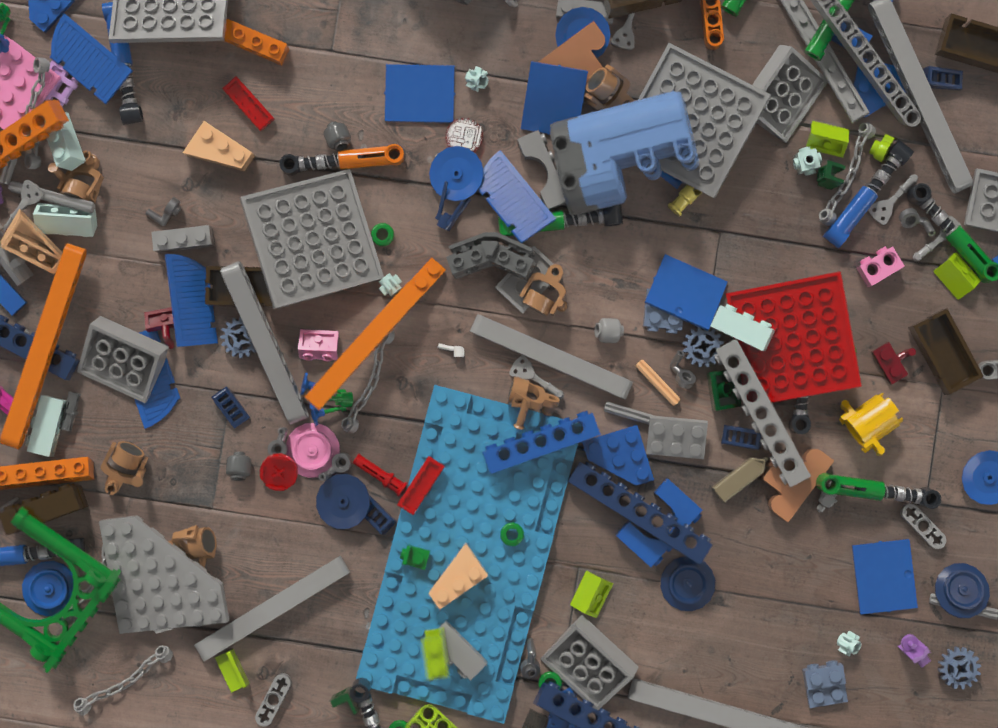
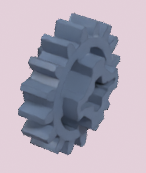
[220,316,256,358]
[682,327,724,367]
[938,646,981,689]

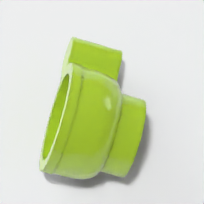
[869,134,895,163]

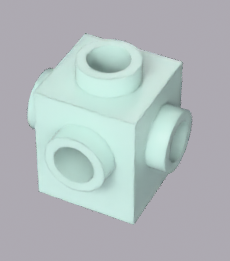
[793,147,822,176]

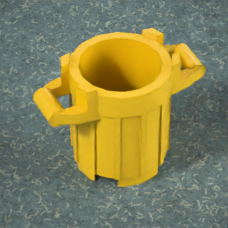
[839,393,903,456]

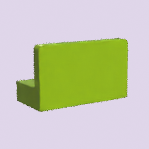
[806,121,849,158]
[934,252,981,300]
[570,571,613,618]
[215,649,249,693]

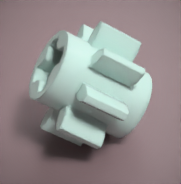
[465,66,489,92]
[379,273,402,297]
[837,631,861,656]

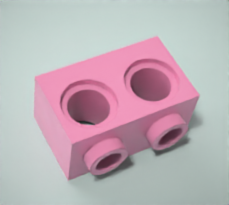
[856,246,905,287]

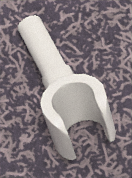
[438,343,464,357]

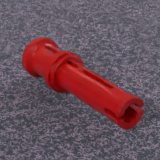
[352,453,408,497]

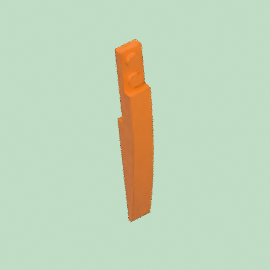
[304,258,446,410]

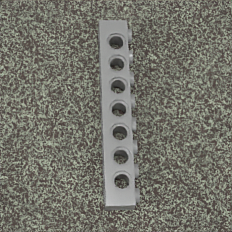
[714,339,811,487]

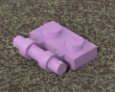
[44,60,79,107]

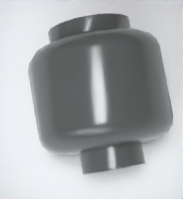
[323,121,351,151]
[226,452,251,481]

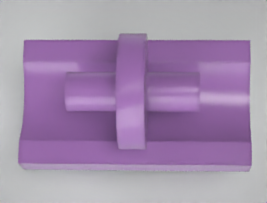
[898,634,931,667]

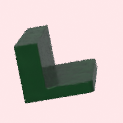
[330,686,360,715]

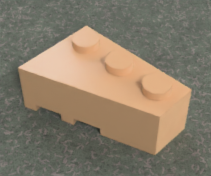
[183,121,255,172]
[0,209,62,274]
[429,542,488,609]

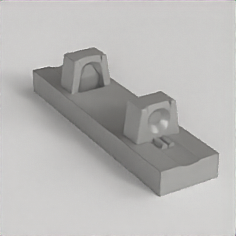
[0,224,34,286]

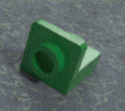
[400,544,430,570]

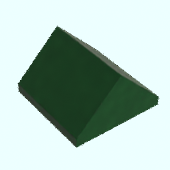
[706,370,742,411]

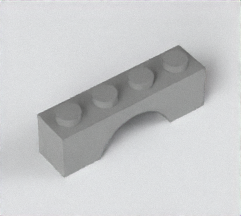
[517,130,566,210]

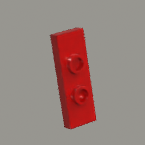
[222,76,275,131]
[397,456,445,515]

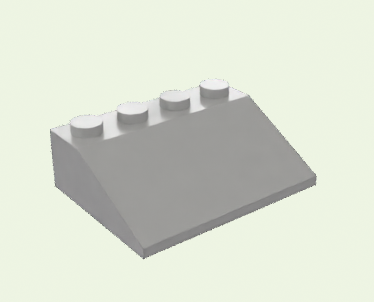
[752,45,828,143]
[77,316,169,403]
[540,615,639,710]

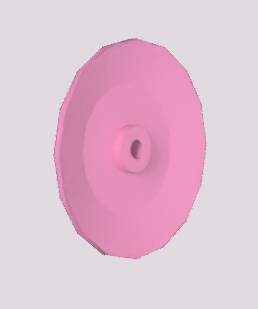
[286,423,340,478]

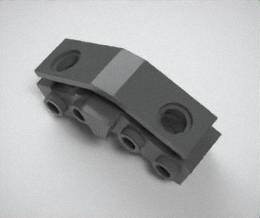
[446,232,537,281]

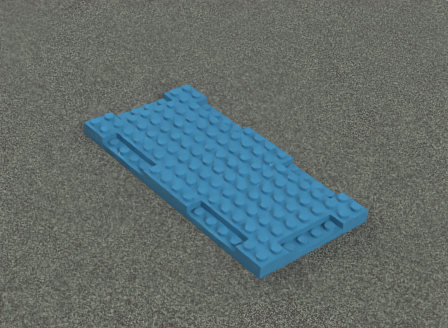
[356,385,582,724]

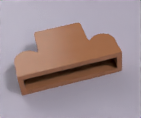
[538,21,605,84]
[761,449,834,522]

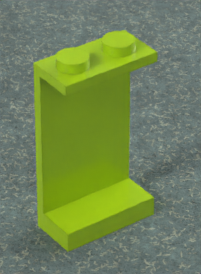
[422,627,450,680]

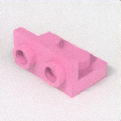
[298,329,339,362]

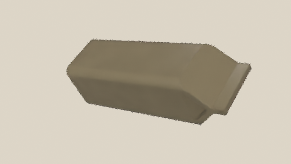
[711,457,769,503]

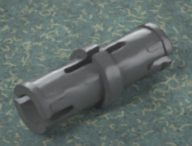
[59,392,81,432]

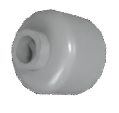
[594,318,624,343]

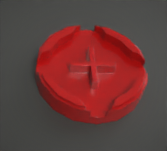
[259,453,298,491]

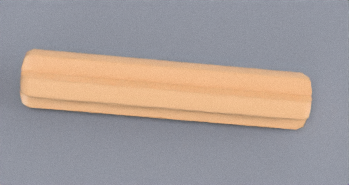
[636,360,681,406]

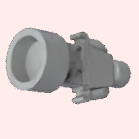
[817,481,846,512]

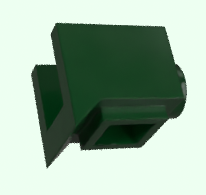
[817,160,846,190]

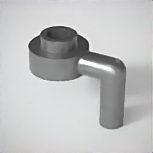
[145,197,182,226]
[899,208,936,236]
[669,350,696,389]
[268,427,288,455]
[319,453,352,481]
[520,638,540,679]

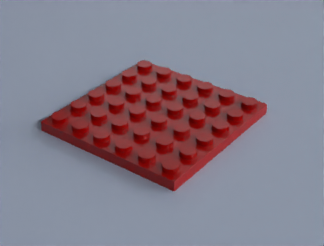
[726,271,862,402]

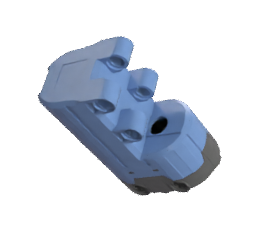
[550,91,699,215]

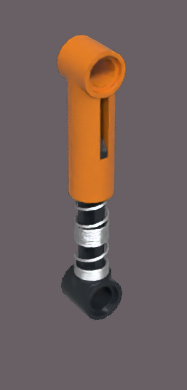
[279,144,405,176]

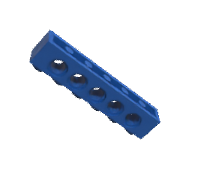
[483,411,601,474]

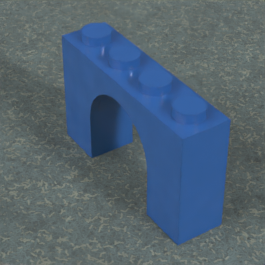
[616,478,702,567]

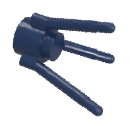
[435,181,471,232]

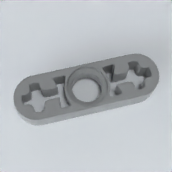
[900,503,946,549]
[255,673,292,726]

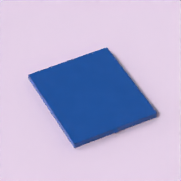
[521,61,588,135]
[384,64,455,123]
[645,254,728,331]
[852,539,918,614]

